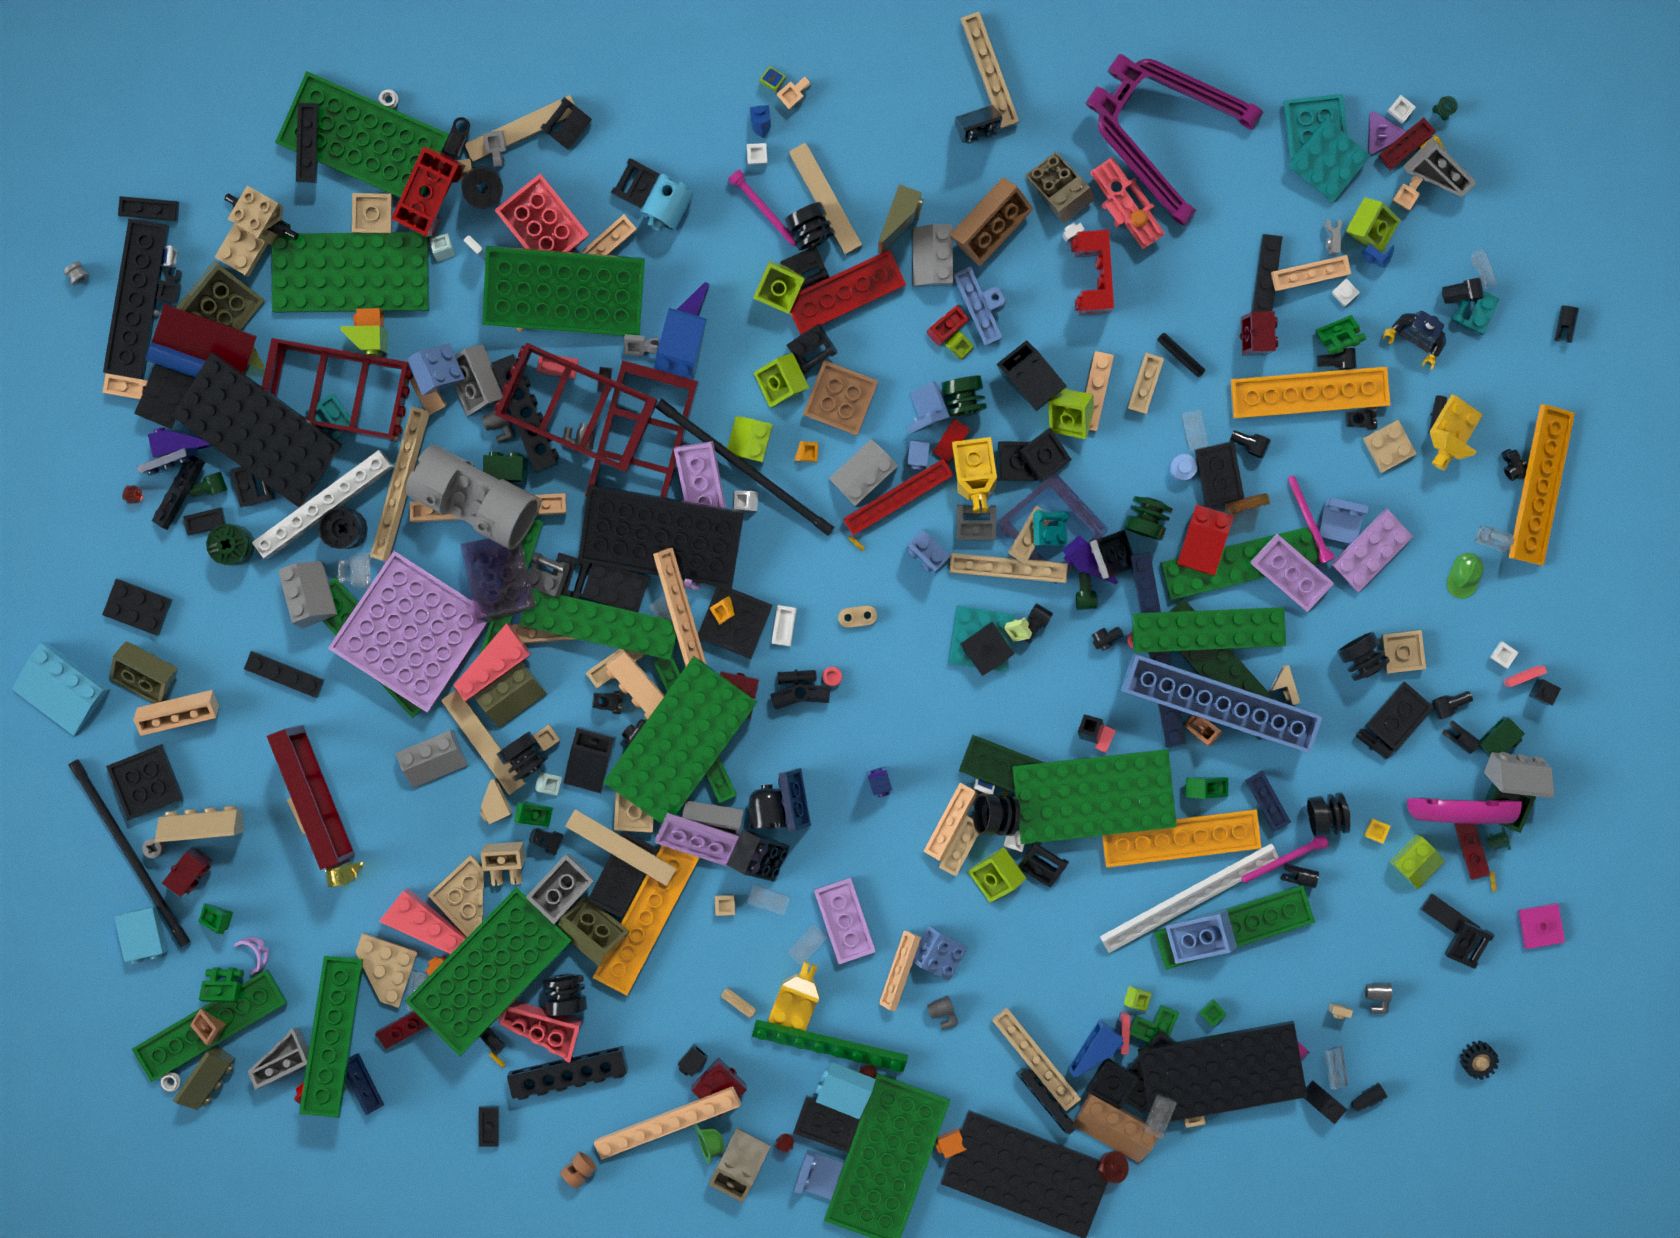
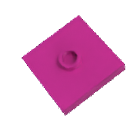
[1518,903,1565,949]

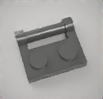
[957,505,996,540]
[525,552,570,598]

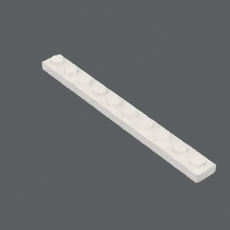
[1100,843,1279,953]

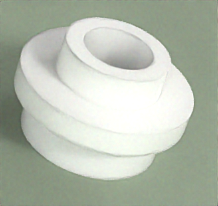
[379,89,399,109]
[161,1072,181,1092]

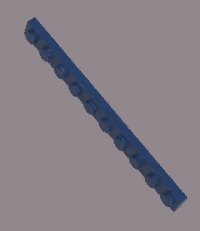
[1130,552,1186,747]

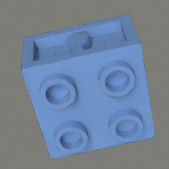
[907,381,949,434]
[1319,498,1369,544]
[907,529,950,573]
[913,925,968,981]
[794,1149,843,1199]

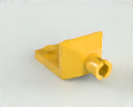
[1430,394,1483,471]
[952,437,997,513]
[768,961,819,1031]

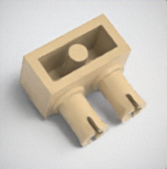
[481,842,526,886]

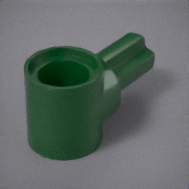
[189,471,228,497]
[1076,572,1097,610]

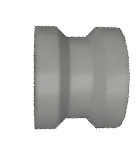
[63,261,89,286]
[142,838,166,858]

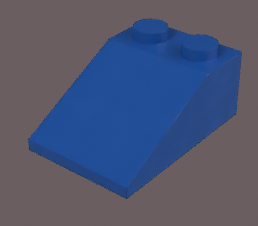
[654,308,707,379]
[1068,1019,1124,1078]

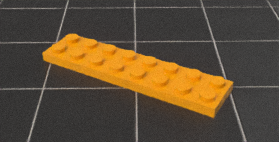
[1230,367,1390,419]
[1509,404,1575,566]
[1102,809,1261,868]
[592,845,699,996]

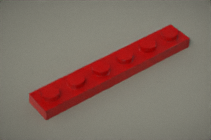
[843,459,953,536]

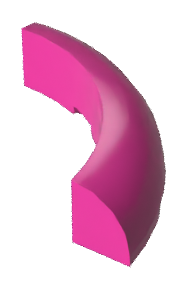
[1407,798,1522,824]

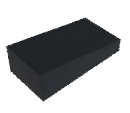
[597,367,613,392]
[480,1028,505,1054]

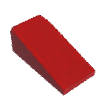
[926,305,970,346]
[933,419,970,463]

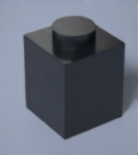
[1529,679,1561,706]
[1078,714,1104,744]
[677,1043,708,1077]

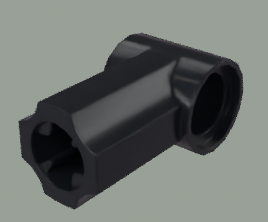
[443,117,470,157]
[1442,278,1484,304]

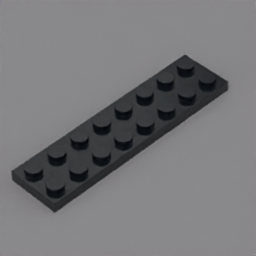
[103,219,169,380]

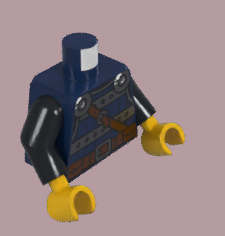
[1382,311,1446,370]

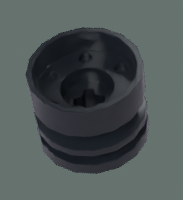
[461,166,503,209]
[785,202,835,251]
[318,508,368,549]
[1337,632,1390,681]
[496,731,549,782]
[1307,792,1350,838]
[973,793,1021,836]
[543,974,587,1016]

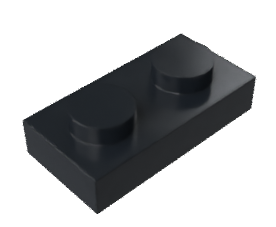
[479,1106,499,1147]

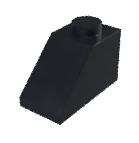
[1304,1080,1347,1124]

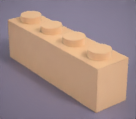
[606,649,665,720]
[133,690,219,736]

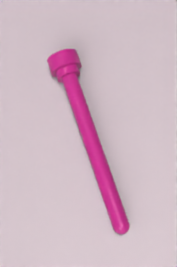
[728,169,797,246]
[1288,475,1335,564]
[1242,837,1329,883]

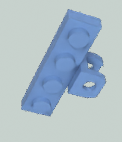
[953,266,1006,346]

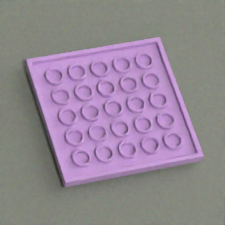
[328,551,493,713]

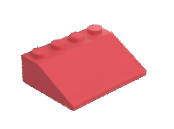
[495,173,589,252]

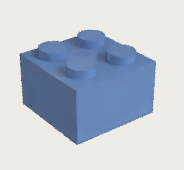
[407,343,465,395]

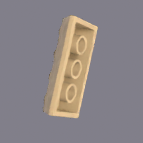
[155,806,244,843]

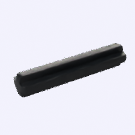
[1157,333,1205,377]

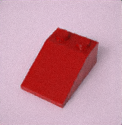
[1177,504,1234,576]

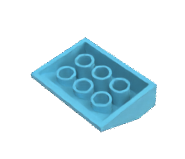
[12,643,110,736]

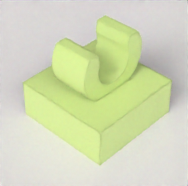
[1004,617,1032,642]

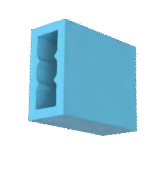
[114,906,168,964]
[815,1062,875,1119]

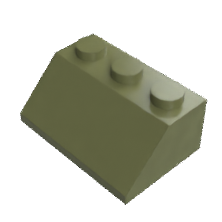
[109,641,178,703]
[474,662,547,728]
[557,895,630,967]
[173,1045,236,1110]

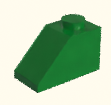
[1185,777,1228,799]

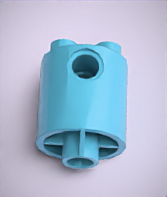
[640,173,694,232]

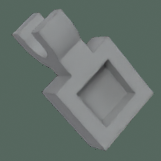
[483,130,507,167]
[1325,220,1342,256]
[624,334,659,356]

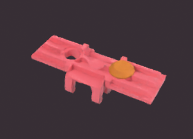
[1089,157,1165,250]

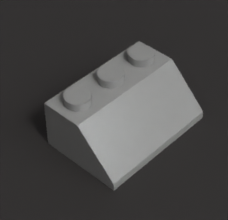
[913,224,953,287]
[454,344,504,416]
[829,439,898,507]
[278,561,338,629]
[395,730,468,788]
[1484,752,1554,798]
[682,801,743,836]
[526,853,594,924]

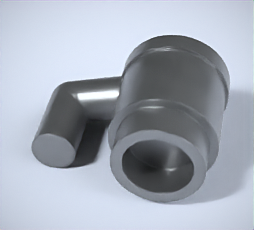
[482,411,514,443]
[563,423,596,450]
[1365,983,1392,1014]
[927,995,958,1030]

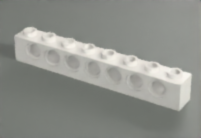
[252,450,395,559]

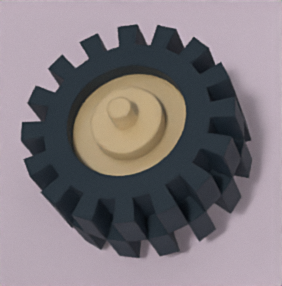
[1460,1041,1499,1080]

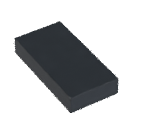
[183,507,226,536]

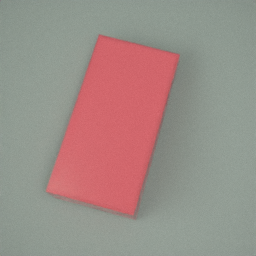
[1094,726,1116,753]

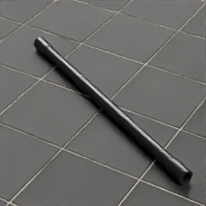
[655,398,835,536]
[68,759,191,947]

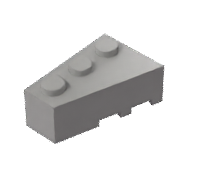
[1403,138,1477,197]
[248,1027,309,1090]

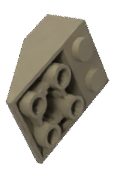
[1025,152,1094,224]
[708,1128,771,1203]

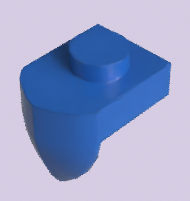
[750,105,771,138]
[1361,244,1394,268]

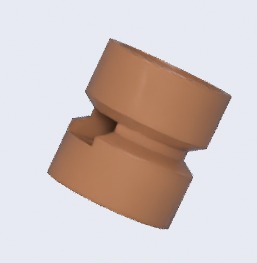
[560,1151,597,1189]

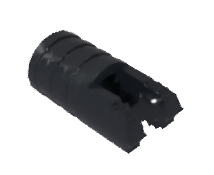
[1554,305,1579,343]
[1441,720,1481,754]
[1280,864,1319,888]
[1352,1082,1388,1111]

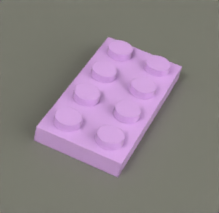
[674,441,727,509]
[1331,509,1413,592]
[1250,534,1334,612]
[655,813,739,867]
[814,877,876,964]

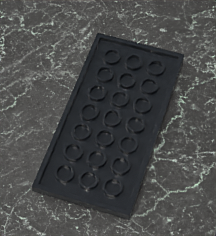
[172,352,343,508]
[578,484,745,589]
[1138,1021,1308,1125]
[940,1109,1114,1238]

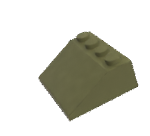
[878,184,924,254]
[176,260,265,330]

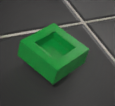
[1198,999,1227,1027]

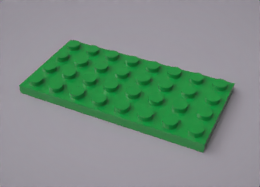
[275,71,449,198]
[272,232,429,313]
[482,246,645,336]
[603,656,758,824]
[1012,749,1177,844]
[405,887,572,1057]
[824,1073,950,1238]

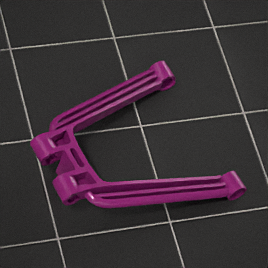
[1085,54,1263,226]

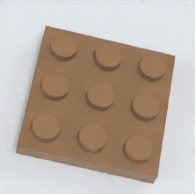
[803,360,878,436]

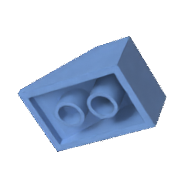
[1165,910,1237,964]

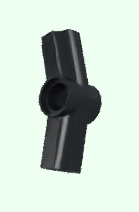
[770,684,830,710]

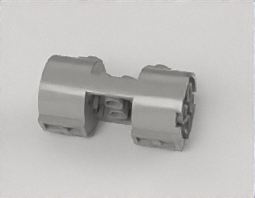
[406,444,542,550]

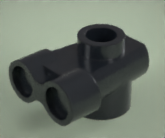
[1345,407,1377,430]
[1501,449,1528,481]
[1091,627,1124,651]
[592,691,623,715]
[622,719,647,746]
[529,828,563,855]

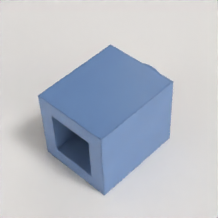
[907,441,930,470]

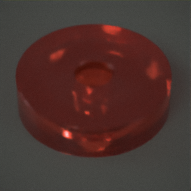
[1099,1151,1129,1184]

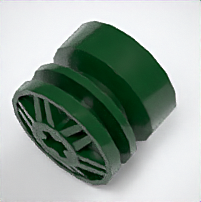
[941,375,987,417]
[1123,496,1173,541]
[206,524,255,566]

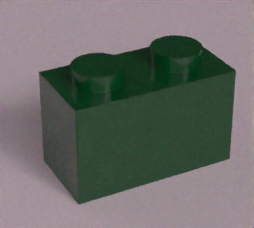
[1478,716,1525,758]

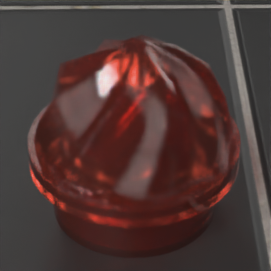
[122,485,143,504]
[858,1064,877,1079]
[774,1134,794,1154]

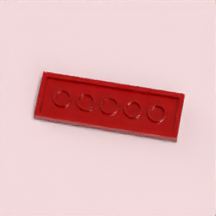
[790,249,906,335]

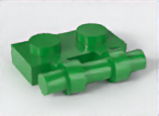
[1315,315,1366,355]
[199,967,244,1003]

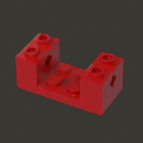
[391,147,466,236]
[1071,230,1114,316]

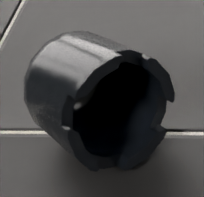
[749,784,787,829]

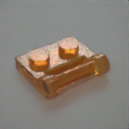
[1224,493,1270,515]

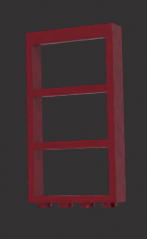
[262,338,413,442]
[494,343,658,473]
[585,360,699,498]
[266,725,355,871]

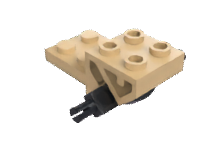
[215,185,299,277]

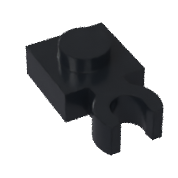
[156,268,182,304]

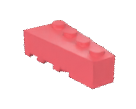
[454,623,532,701]
[379,888,467,954]
[499,1001,583,1063]

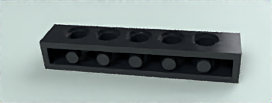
[492,354,560,473]
[507,1046,628,1100]

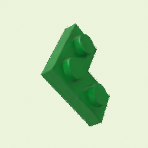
[1130,1004,1179,1042]

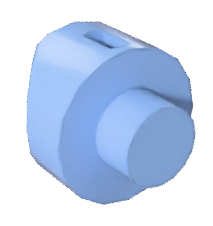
[1169,454,1198,481]

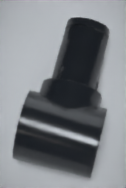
[1317,348,1357,370]
[1230,430,1271,459]
[1025,603,1053,643]
[1432,691,1473,720]

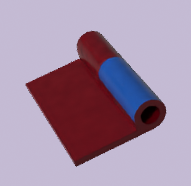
[145,303,257,378]

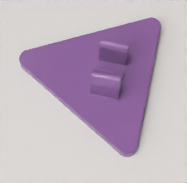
[1369,111,1407,155]

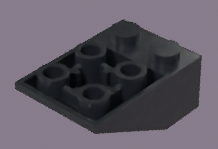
[955,105,1003,144]
[996,340,1067,411]
[563,727,617,794]
[726,829,790,882]

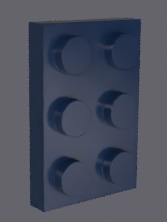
[778,768,811,832]

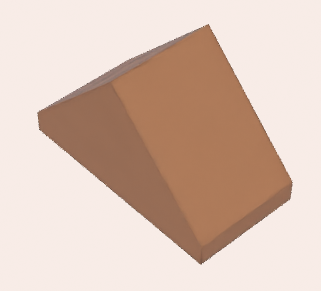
[1183,715,1222,747]
[190,1009,227,1046]

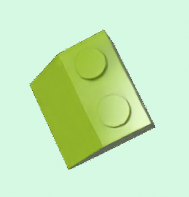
[1346,197,1401,253]
[753,259,805,314]
[340,326,388,357]
[754,353,809,408]
[1048,389,1094,439]
[727,416,773,463]
[1390,834,1445,889]
[967,847,1027,903]

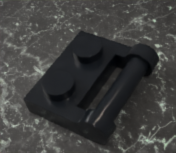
[540,97,592,150]
[611,158,660,209]
[780,247,830,289]
[786,323,837,374]
[230,467,276,508]
[552,552,592,599]
[1018,841,1069,888]
[1445,921,1495,969]

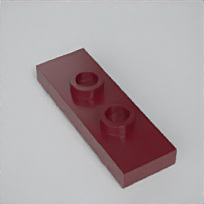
[1378,117,1436,171]
[1453,823,1490,880]
[375,1011,429,1049]

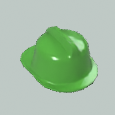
[1446,553,1484,599]
[693,1124,724,1164]

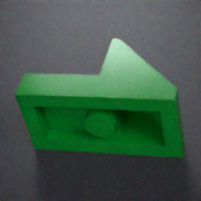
[514,801,553,827]
[198,903,233,934]

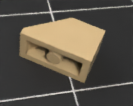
[480,778,513,824]

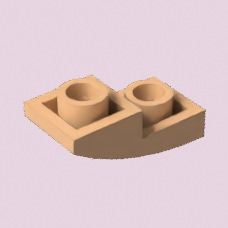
[410,376,447,415]

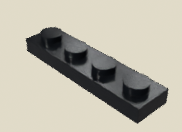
[296,103,319,183]
[1251,234,1283,312]
[151,456,205,530]
[244,651,325,698]
[1016,1068,1076,1135]

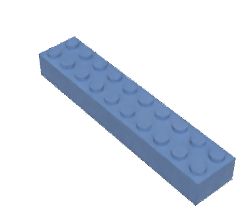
[1121,653,1323,753]

